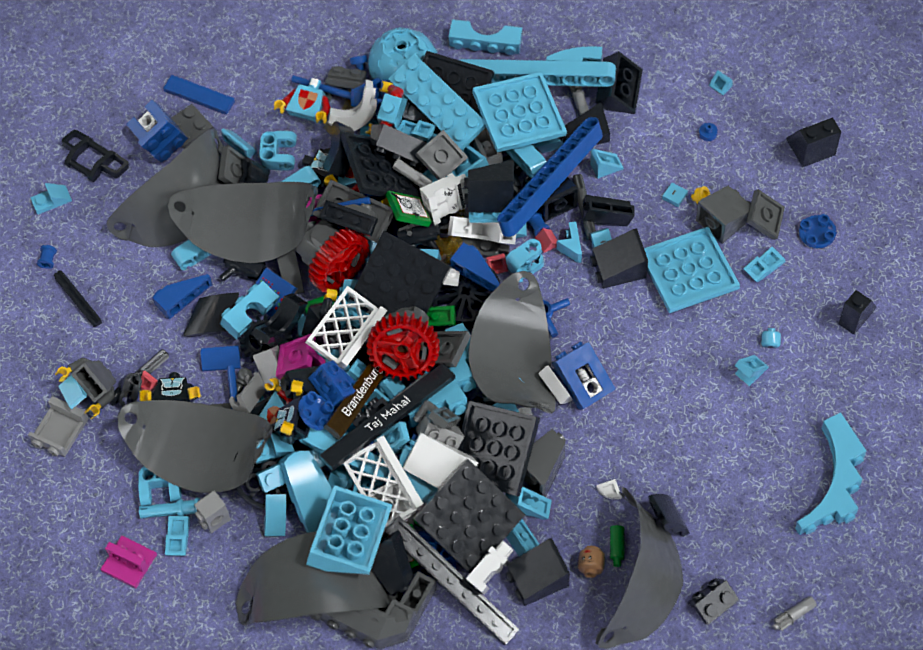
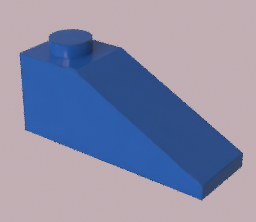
[450,242,500,292]
[152,274,213,320]

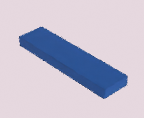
[163,75,235,115]

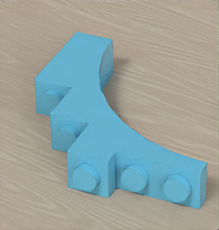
[407,323,476,428]
[795,412,866,535]

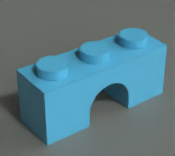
[220,281,279,340]

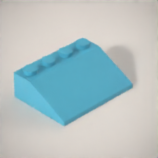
[306,485,392,574]

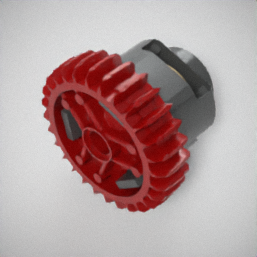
[295,220,369,293]
[366,306,440,381]

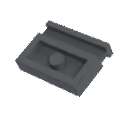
[326,66,367,89]

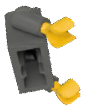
[55,358,117,419]

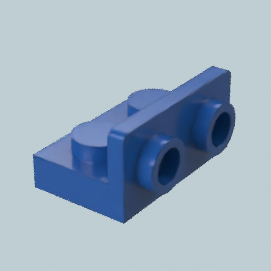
[309,360,356,408]

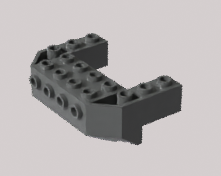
[308,572,437,650]

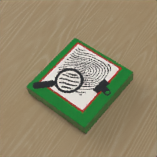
[385,191,431,227]

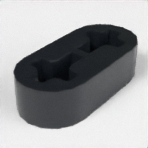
[117,373,142,408]

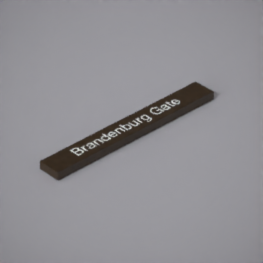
[323,361,385,440]

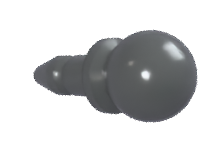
[236,368,252,394]

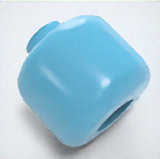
[761,328,781,348]

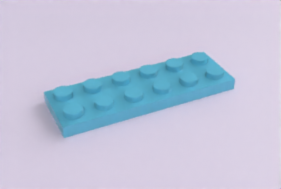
[389,54,486,150]

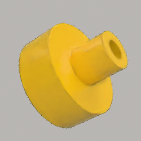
[691,186,711,204]

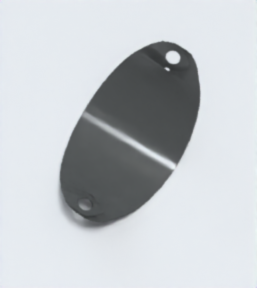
[106,128,225,248]
[167,182,318,263]
[469,271,556,414]
[117,400,272,493]
[595,487,683,649]
[236,532,402,626]

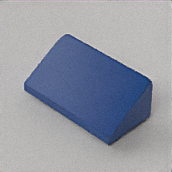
[201,346,241,372]

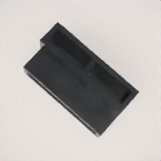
[583,195,635,226]

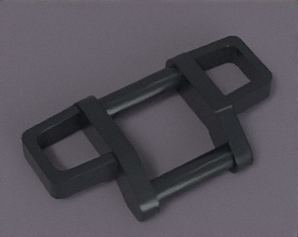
[62,129,129,182]

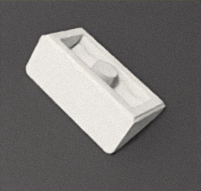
[539,365,572,404]

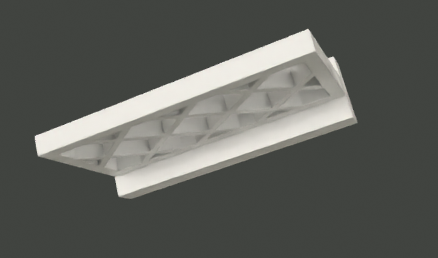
[305,286,387,370]
[343,435,424,530]

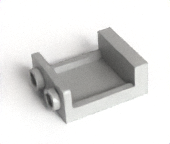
[28,396,89,457]

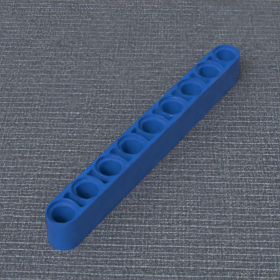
[497,117,603,237]

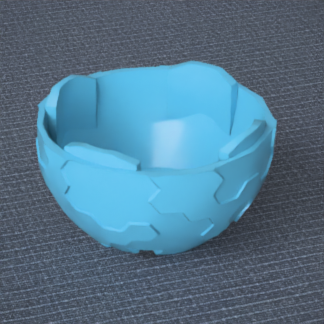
[368,28,437,80]

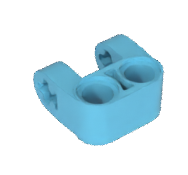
[259,131,297,171]
[506,239,544,282]
[138,466,182,506]

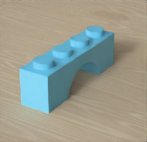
[449,19,522,55]

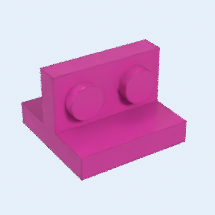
[275,334,326,380]
[101,536,157,588]

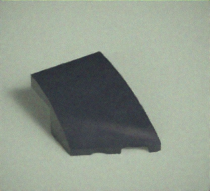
[183,292,239,337]
[648,494,690,537]

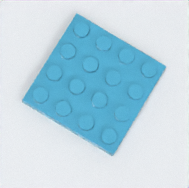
[472,72,567,153]
[644,227,740,313]

